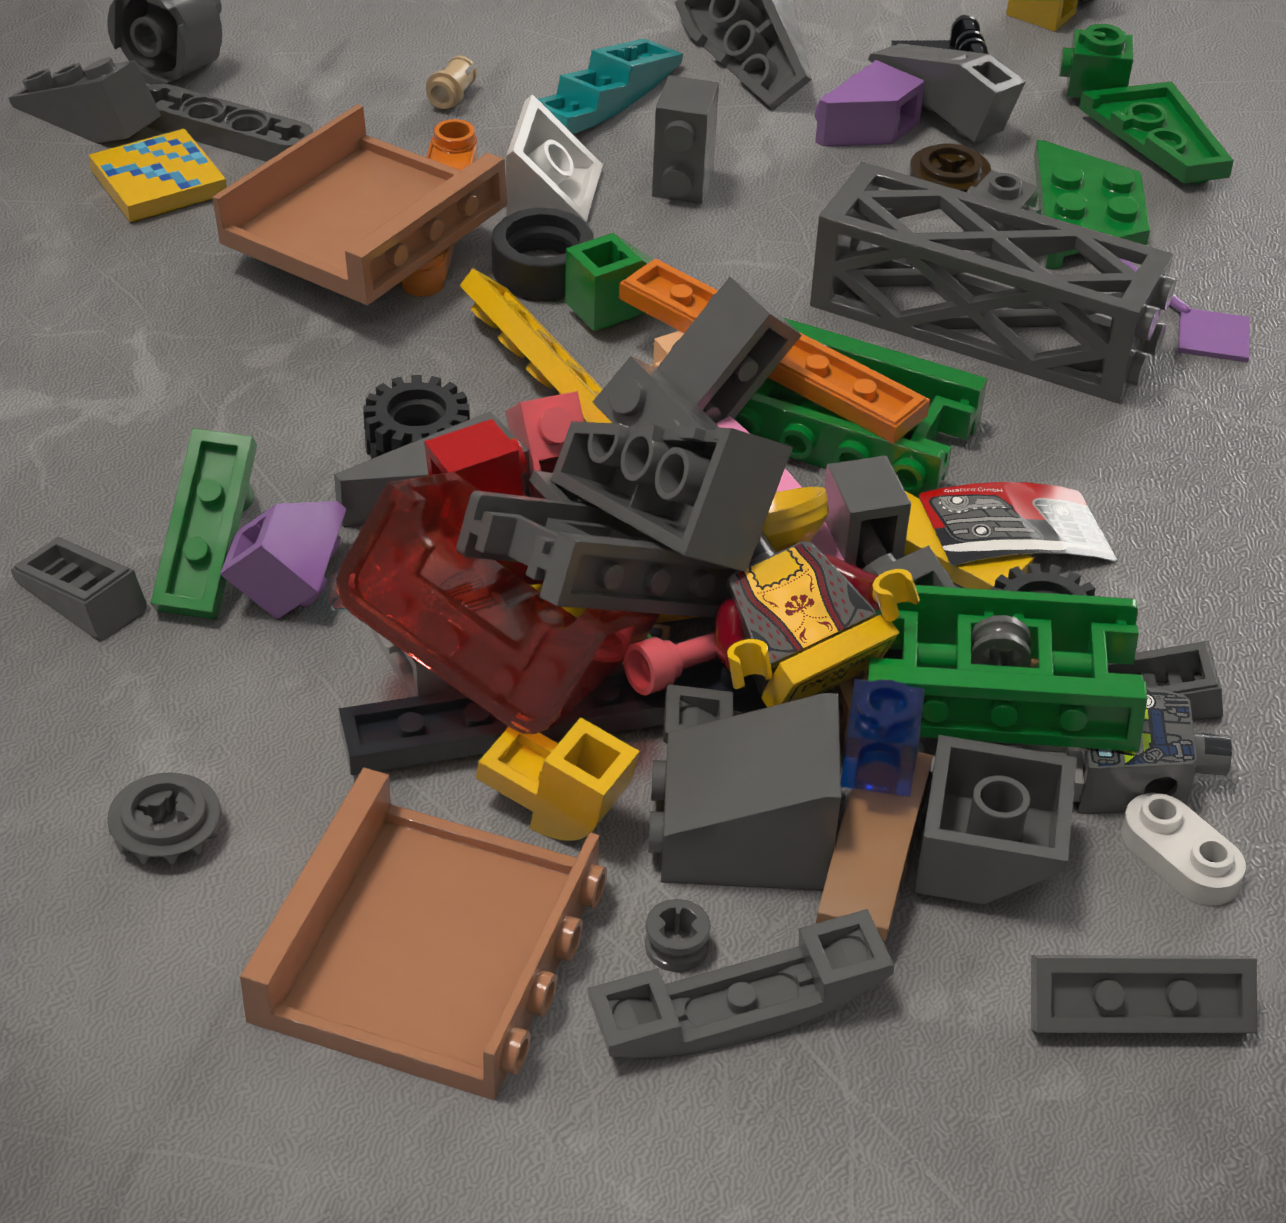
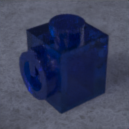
[841,679,924,797]

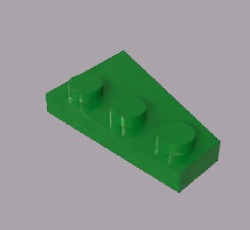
[1079,81,1234,184]

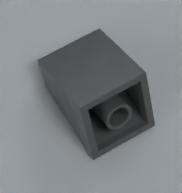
[648,693,841,891]

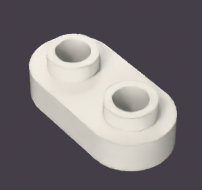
[1121,793,1246,906]

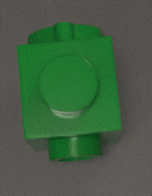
[1059,24,1133,100]

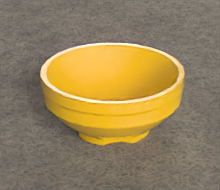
[762,487,829,553]

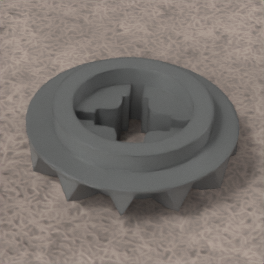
[107,772,221,866]

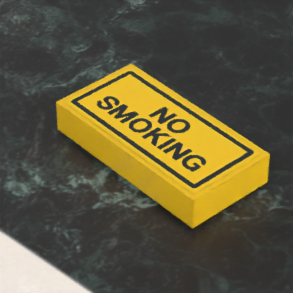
[761,615,899,707]

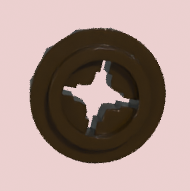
[909,143,991,192]

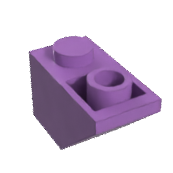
[815,60,925,146]
[220,501,346,619]

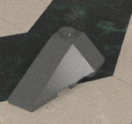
[674,0,812,110]

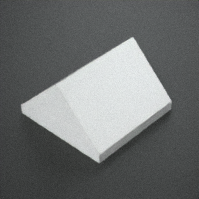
[506,94,603,222]

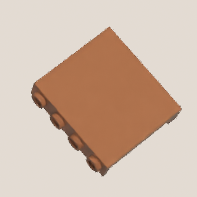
[212,104,508,306]
[240,767,607,1101]

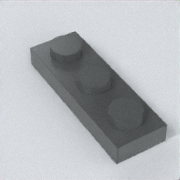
[1031,955,1257,1033]

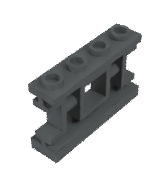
[456,491,740,618]

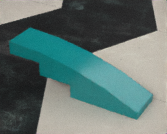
[538,38,684,134]

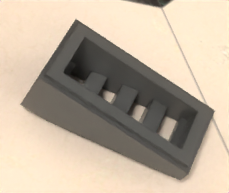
[11,537,147,640]
[1107,641,1223,720]

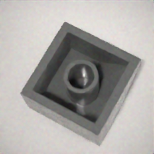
[914,735,1077,905]

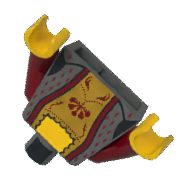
[714,532,920,696]

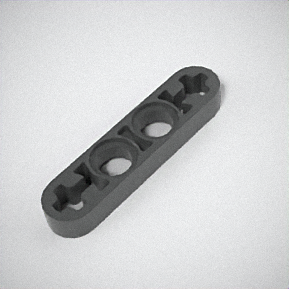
[146,84,313,162]

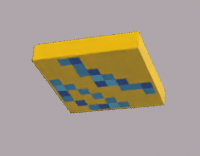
[88,128,227,222]

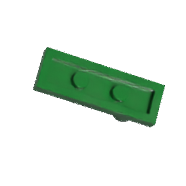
[150,428,258,620]

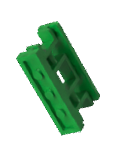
[734,317,988,498]
[865,585,1148,752]

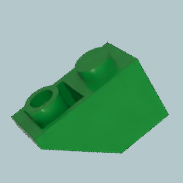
[565,233,654,331]

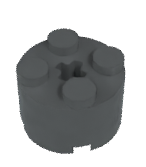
[107,0,222,85]

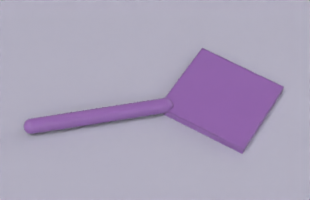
[1119,258,1250,362]

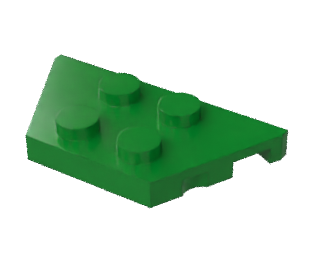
[1034,140,1150,269]

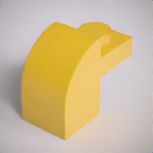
[476,718,640,841]

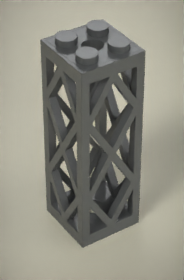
[810,162,1177,404]

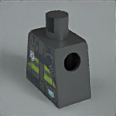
[1077,687,1232,814]

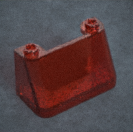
[336,472,660,734]

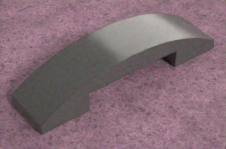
[588,909,894,1058]

